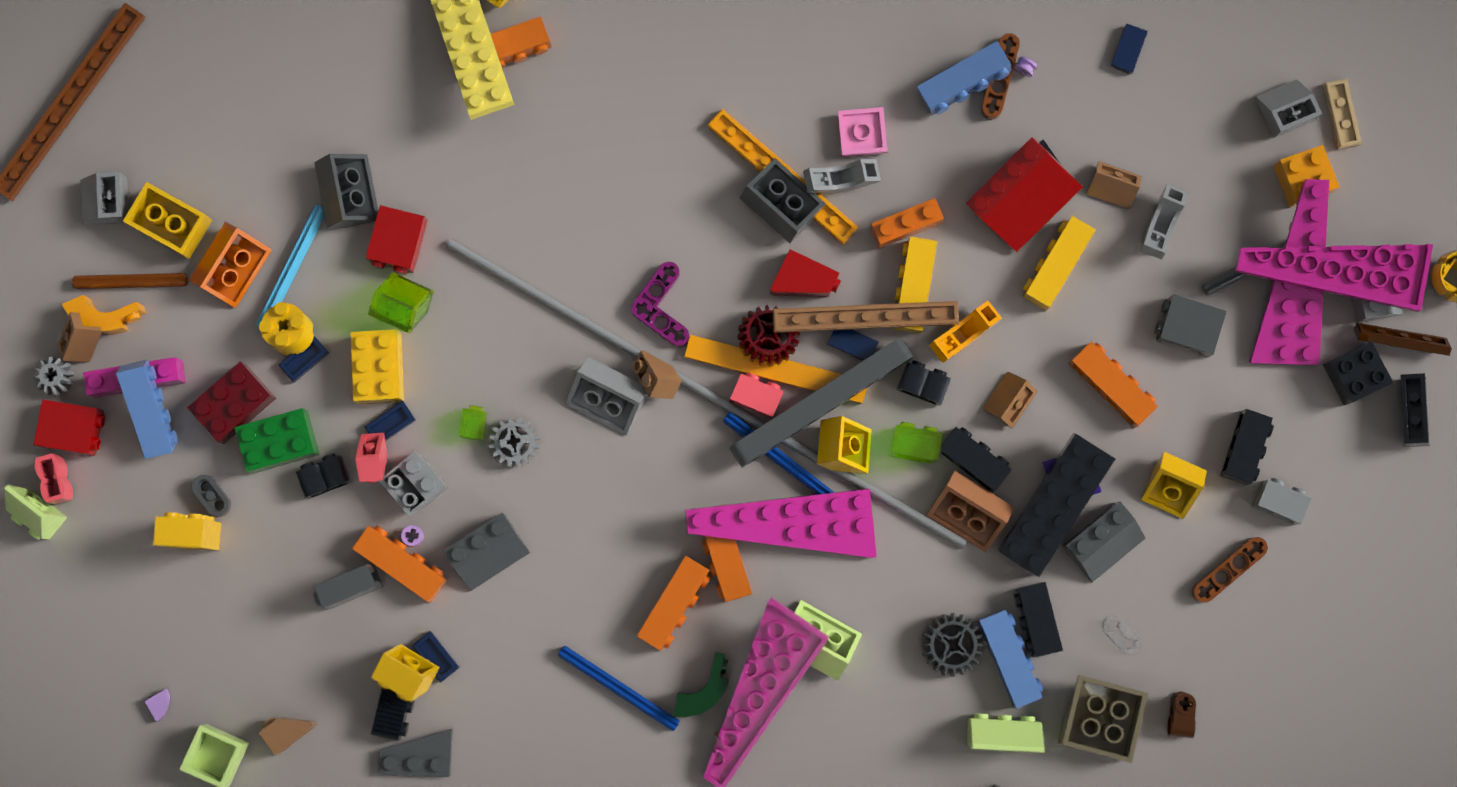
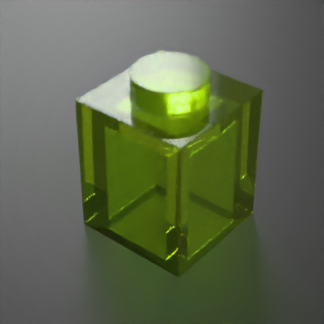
[459,405,488,441]

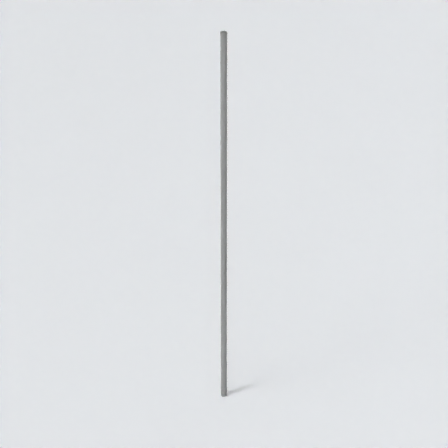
[447,239,967,548]

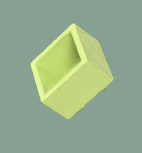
[179,724,249,787]

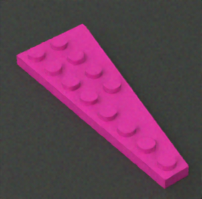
[1249,179,1329,365]
[1235,244,1433,312]
[685,489,877,558]
[703,597,829,787]

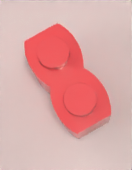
[35,453,73,504]

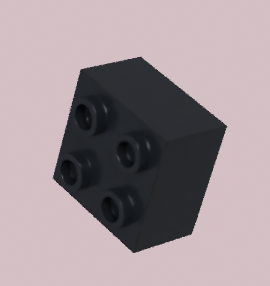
[1323,341,1393,406]

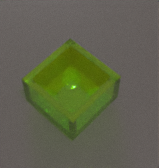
[368,272,434,334]
[888,422,943,464]

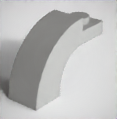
[803,159,881,195]
[1140,184,1188,260]

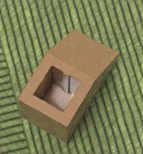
[632,350,682,399]

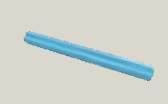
[256,205,325,327]

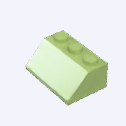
[794,600,862,681]
[967,713,1045,752]

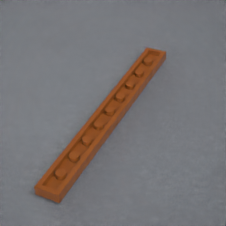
[0,3,146,201]

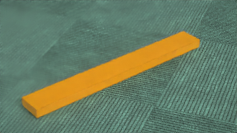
[707,109,859,245]
[684,335,867,404]

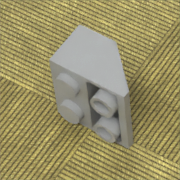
[1255,79,1322,138]
[80,171,129,225]
[380,451,448,516]

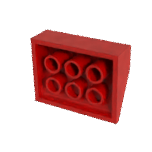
[966,137,1083,252]

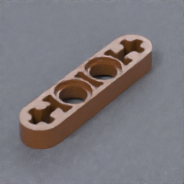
[981,33,1020,120]
[1192,537,1268,603]

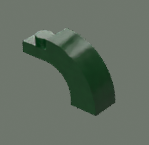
[673,652,729,717]

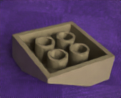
[1058,675,1148,763]

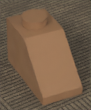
[258,717,318,755]

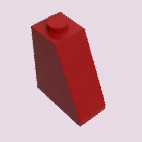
[769,249,841,297]

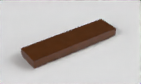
[1354,323,1452,356]

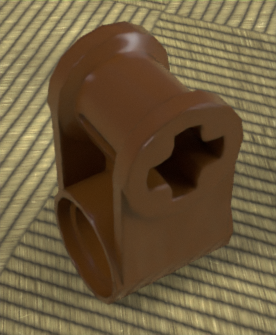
[1167,691,1196,738]

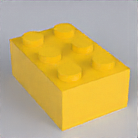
[123,182,213,259]
[350,329,404,404]
[153,512,221,550]

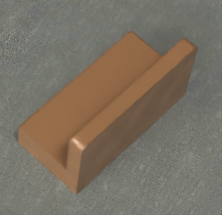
[1087,161,1142,209]
[58,312,102,362]
[983,372,1038,429]

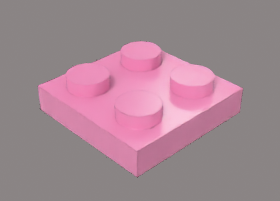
[837,107,888,157]

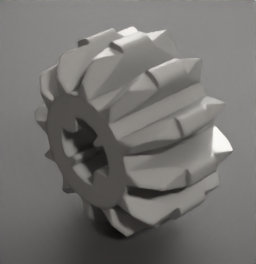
[33,356,75,396]

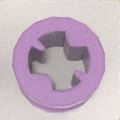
[1014,56,1037,77]
[401,525,424,546]

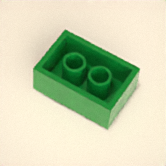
[235,408,320,474]

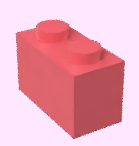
[730,372,784,419]
[355,433,388,483]

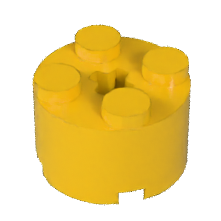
[259,302,314,355]

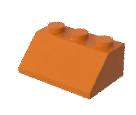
[189,222,272,308]

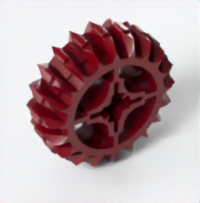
[737,305,800,367]

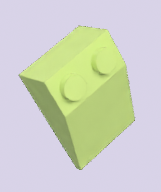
[4,485,67,540]

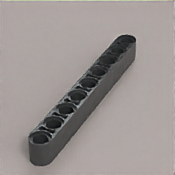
[729,337,914,468]

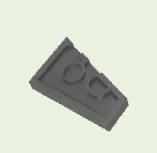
[379,729,453,777]

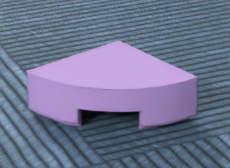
[145,689,170,722]

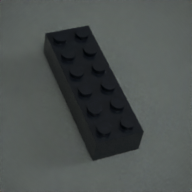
[998,433,1116,577]

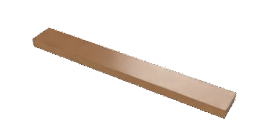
[772,301,959,333]

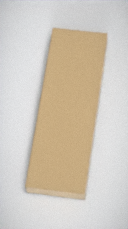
[1323,79,1362,150]

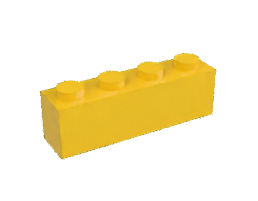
[1023,216,1096,311]
[894,236,937,334]

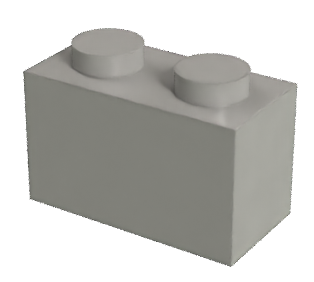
[1252,478,1312,525]

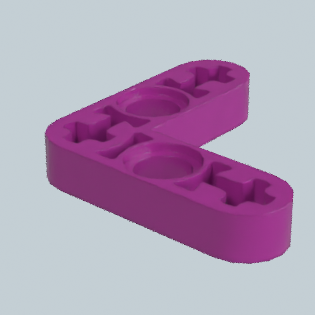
[632,262,689,347]

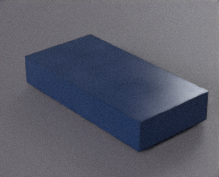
[1110,24,1148,74]
[827,330,879,361]
[278,336,329,383]
[364,401,416,441]
[412,631,460,682]

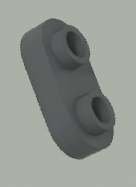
[192,475,231,517]

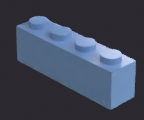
[917,41,1012,115]
[116,359,178,459]
[977,610,1044,709]

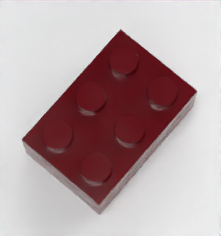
[187,361,277,444]

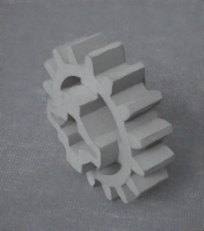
[489,417,540,467]

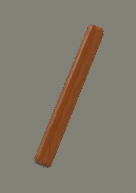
[72,273,188,289]

